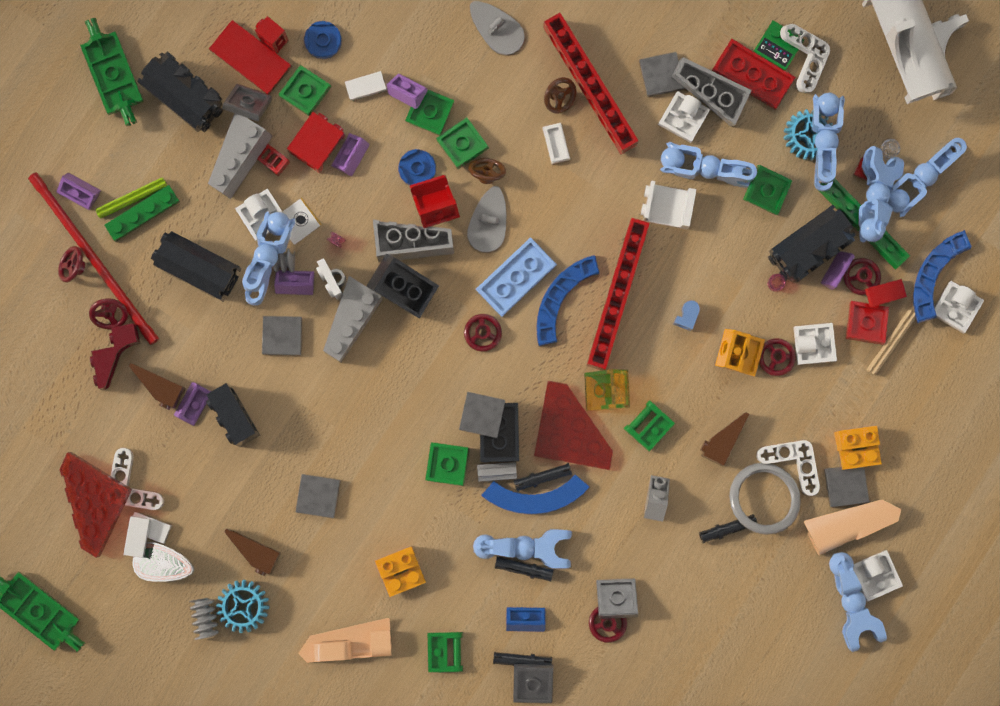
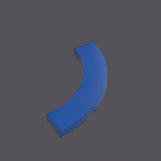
[913,230,972,324]
[536,255,599,346]
[481,475,589,514]

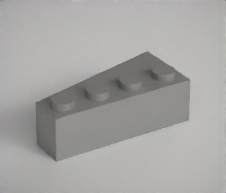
[672,57,752,126]
[208,114,272,199]
[373,220,454,263]
[323,276,383,363]

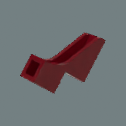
[90,323,141,390]

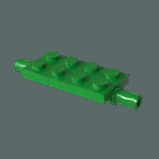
[80,18,144,126]
[0,572,85,653]

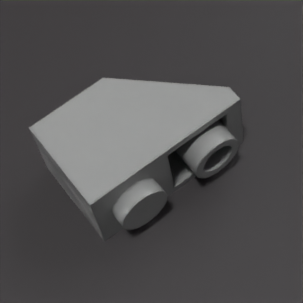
[644,475,670,522]

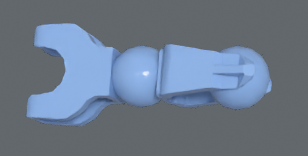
[812,92,845,192]
[888,138,967,217]
[660,142,757,188]
[859,146,904,243]
[242,211,295,305]
[473,529,572,568]
[829,552,887,652]

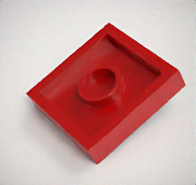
[846,301,889,345]

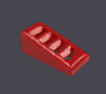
[257,144,290,177]

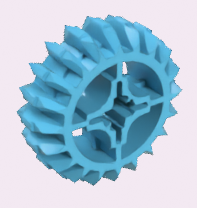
[783,109,833,160]
[216,580,270,633]

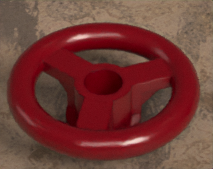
[58,246,85,283]
[843,258,881,295]
[89,298,128,330]
[464,314,502,352]
[759,338,796,376]
[589,607,627,643]

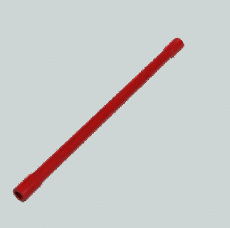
[28,172,159,345]

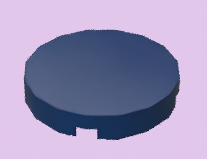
[304,21,342,59]
[398,149,436,186]

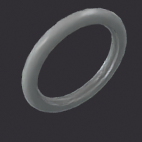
[729,463,801,535]

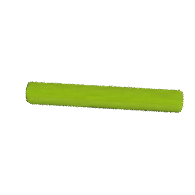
[96,178,167,218]

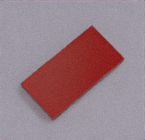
[209,20,292,95]
[712,38,796,110]

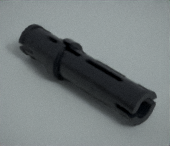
[513,463,572,492]
[699,514,757,544]
[495,556,554,582]
[493,652,552,666]

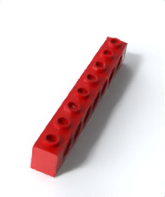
[543,13,639,155]
[586,217,650,371]

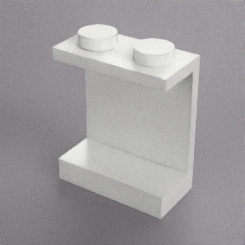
[641,181,697,230]

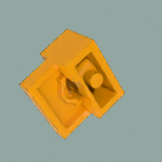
[715,329,765,377]
[834,426,882,470]
[375,546,426,597]

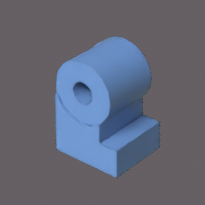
[673,300,700,331]

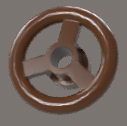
[544,77,577,114]
[468,158,506,184]

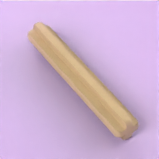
[867,310,916,375]

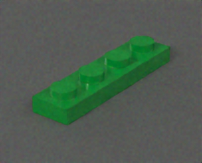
[104,185,180,242]

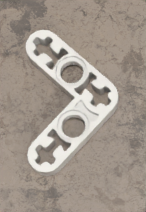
[780,24,830,93]
[756,440,820,496]
[107,448,164,510]

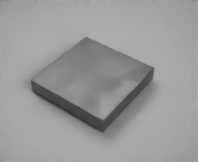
[639,52,684,97]
[222,84,272,121]
[262,316,302,355]
[459,392,505,438]
[824,467,869,507]
[295,474,340,518]
[596,578,638,619]
[513,664,553,703]

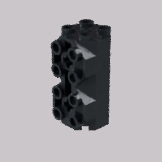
[137,51,223,132]
[768,205,856,283]
[151,231,242,302]

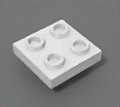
[658,91,710,143]
[235,188,283,241]
[316,258,346,301]
[935,281,984,334]
[793,323,837,365]
[853,550,903,602]

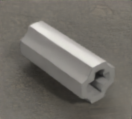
[477,462,517,482]

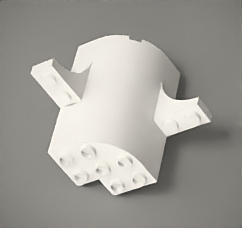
[862,0,969,104]

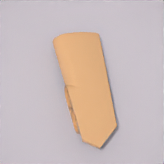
[804,500,901,556]
[299,618,392,663]

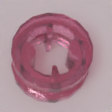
[326,231,346,249]
[767,274,786,292]

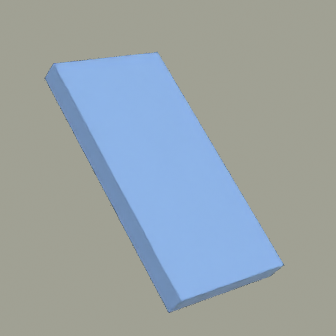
[476,237,557,317]

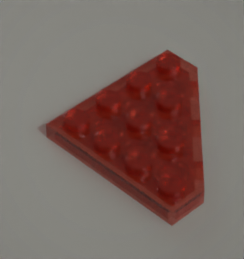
[534,381,613,470]
[59,452,132,558]

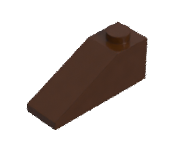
[129,363,186,410]
[700,412,749,466]
[225,529,281,576]

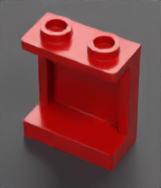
[287,112,346,173]
[410,175,460,229]

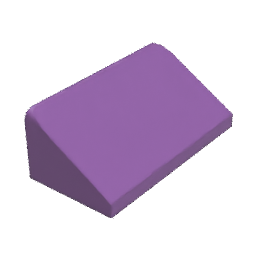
[387,74,428,109]
[331,133,369,176]
[57,173,101,210]
[821,251,855,290]
[274,270,314,295]
[174,382,211,426]

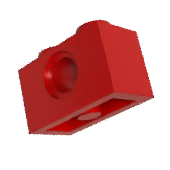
[255,16,289,54]

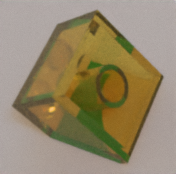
[584,369,630,411]

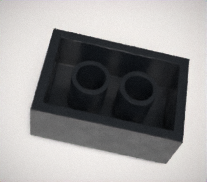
[366,254,439,319]
[206,383,260,447]
[480,403,519,463]

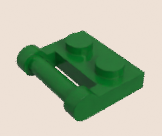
[623,400,675,452]
[427,632,463,672]

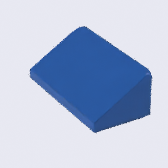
[506,607,545,632]

